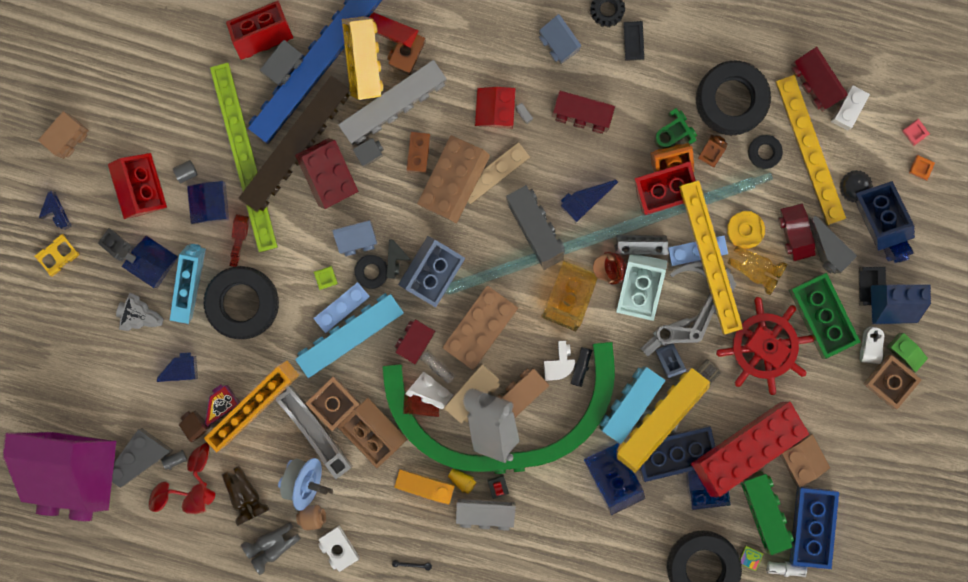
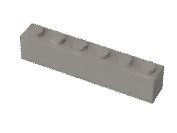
[338,60,447,146]

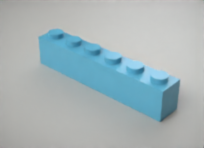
[295,293,404,378]

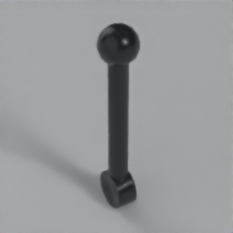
[392,560,432,571]

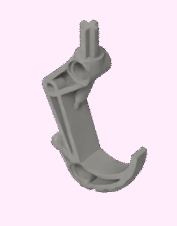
[640,261,736,357]

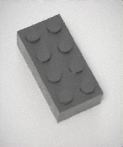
[506,185,565,270]

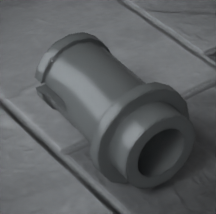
[161,450,187,470]

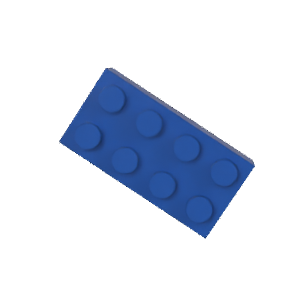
[789,486,839,569]

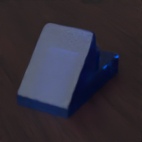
[39,191,72,230]

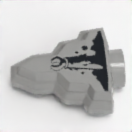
[116,293,164,331]

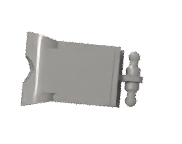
[464,389,520,463]

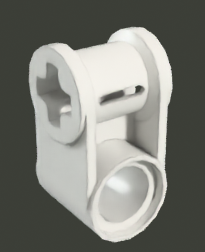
[860,327,884,364]

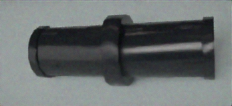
[570,347,593,387]

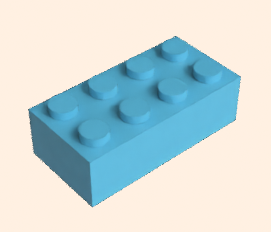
[600,366,666,444]

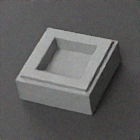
[516,103,533,124]

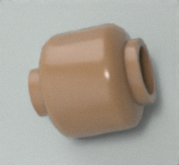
[296,504,326,531]

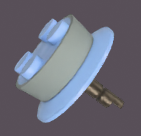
[278,458,333,511]

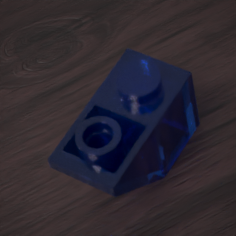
[883,241,914,263]

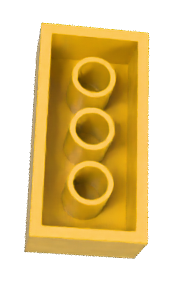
[342,16,383,100]

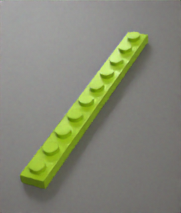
[210,63,278,252]

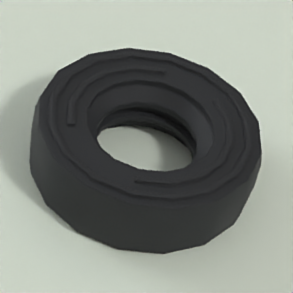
[748,135,783,169]
[354,255,387,289]

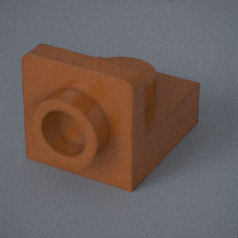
[698,134,728,168]

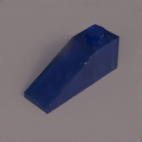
[560,180,618,223]

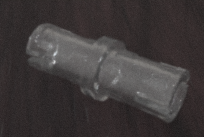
[420,350,456,384]

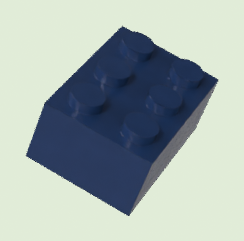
[856,181,915,251]

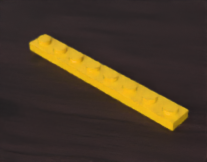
[775,75,846,225]
[679,180,743,334]

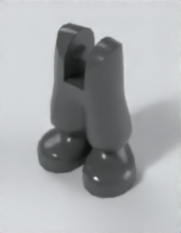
[241,523,301,575]

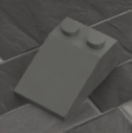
[809,215,857,274]

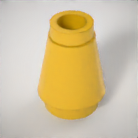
[448,468,477,494]

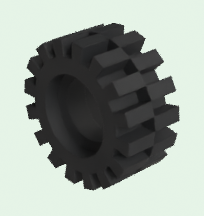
[590,0,625,27]

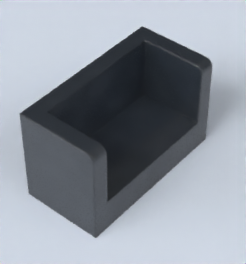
[859,267,886,306]

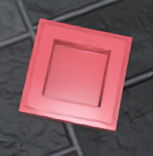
[902,119,930,146]

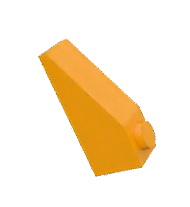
[394,469,455,505]

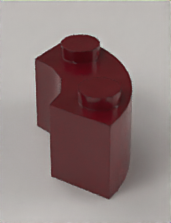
[778,203,816,262]

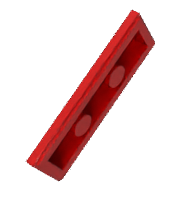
[368,13,419,48]

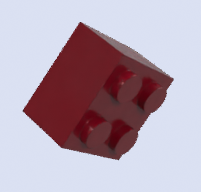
[395,319,436,364]

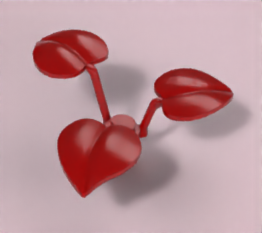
[149,442,216,514]

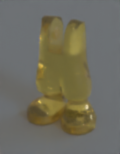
[727,246,788,295]

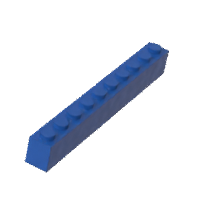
[248,0,382,144]

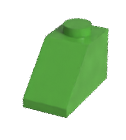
[886,333,928,373]

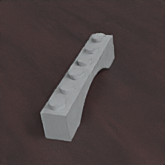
[275,384,353,479]

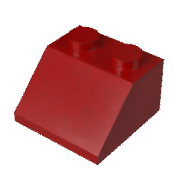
[475,87,516,129]

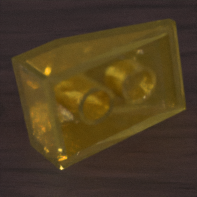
[541,261,598,332]

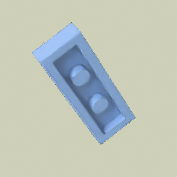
[668,236,728,266]
[313,282,370,333]

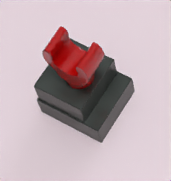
[487,475,509,499]

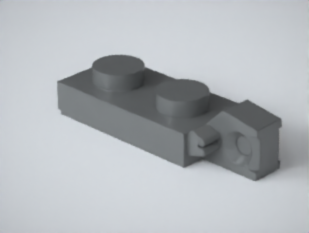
[98,228,137,263]

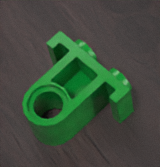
[654,108,697,149]

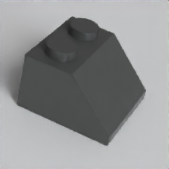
[260,40,303,86]

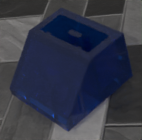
[685,470,731,510]

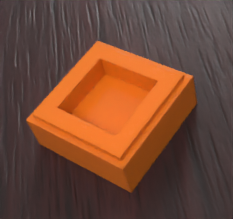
[909,155,935,181]

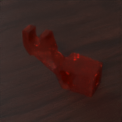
[229,214,249,267]

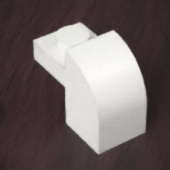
[544,341,575,381]

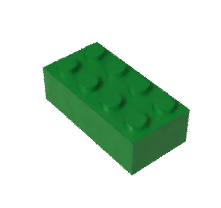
[789,273,860,359]
[741,471,794,555]

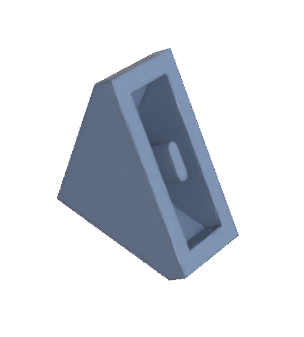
[656,343,686,378]

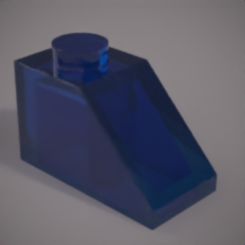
[156,352,198,382]

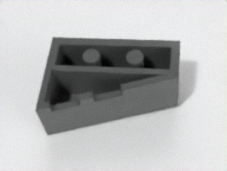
[112,428,173,488]

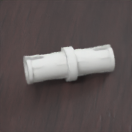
[766,561,807,577]

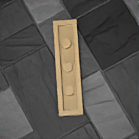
[468,142,530,205]

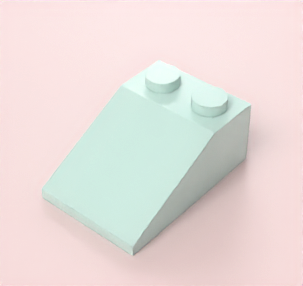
[616,255,667,321]

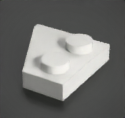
[406,372,453,409]

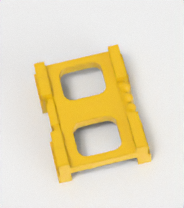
[34,234,80,277]

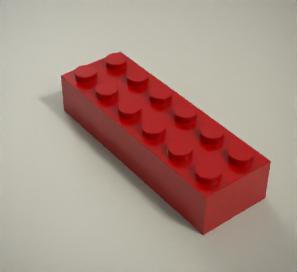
[691,401,809,497]

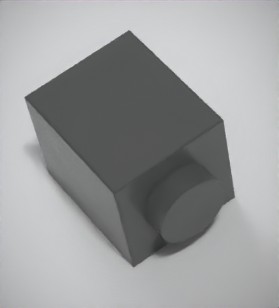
[353,138,384,168]

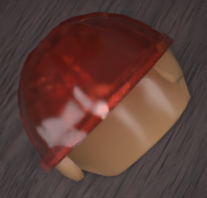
[593,251,627,285]

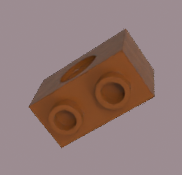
[387,34,426,75]
[407,132,431,174]

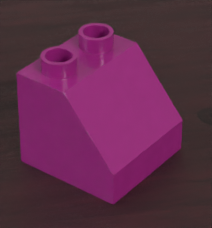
[3,432,116,521]

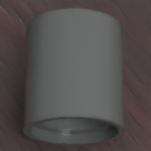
[173,160,198,184]

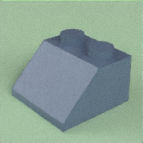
[538,14,581,64]
[332,220,378,257]

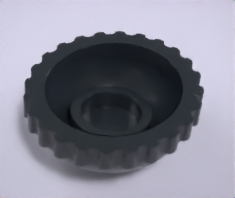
[839,170,873,203]

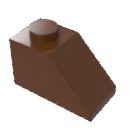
[178,411,211,443]

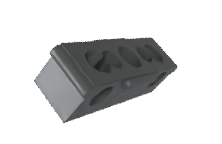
[614,235,669,255]

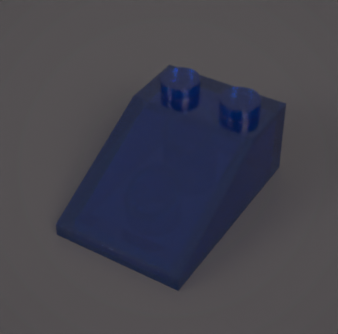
[584,443,645,515]

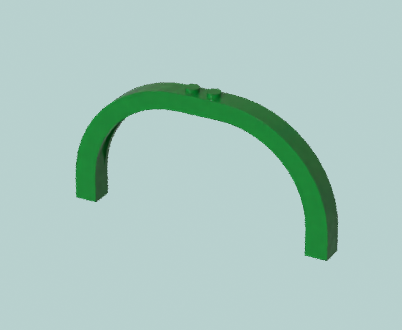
[382,342,615,474]

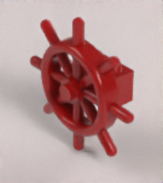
[716,297,814,395]

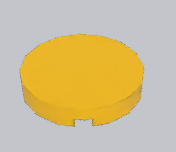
[727,211,765,249]

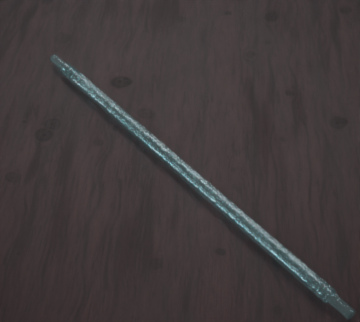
[444,173,773,295]

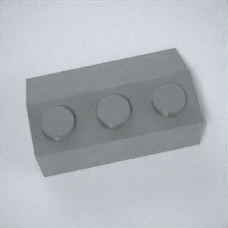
[456,499,516,530]

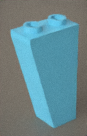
[170,244,206,324]

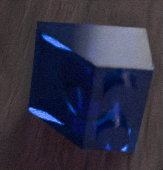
[187,181,229,224]
[122,236,178,288]

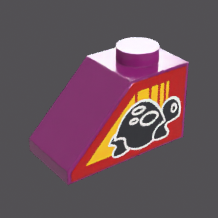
[205,384,240,427]

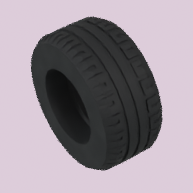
[696,60,771,136]
[203,266,279,339]
[666,530,742,582]

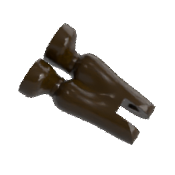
[222,466,270,526]

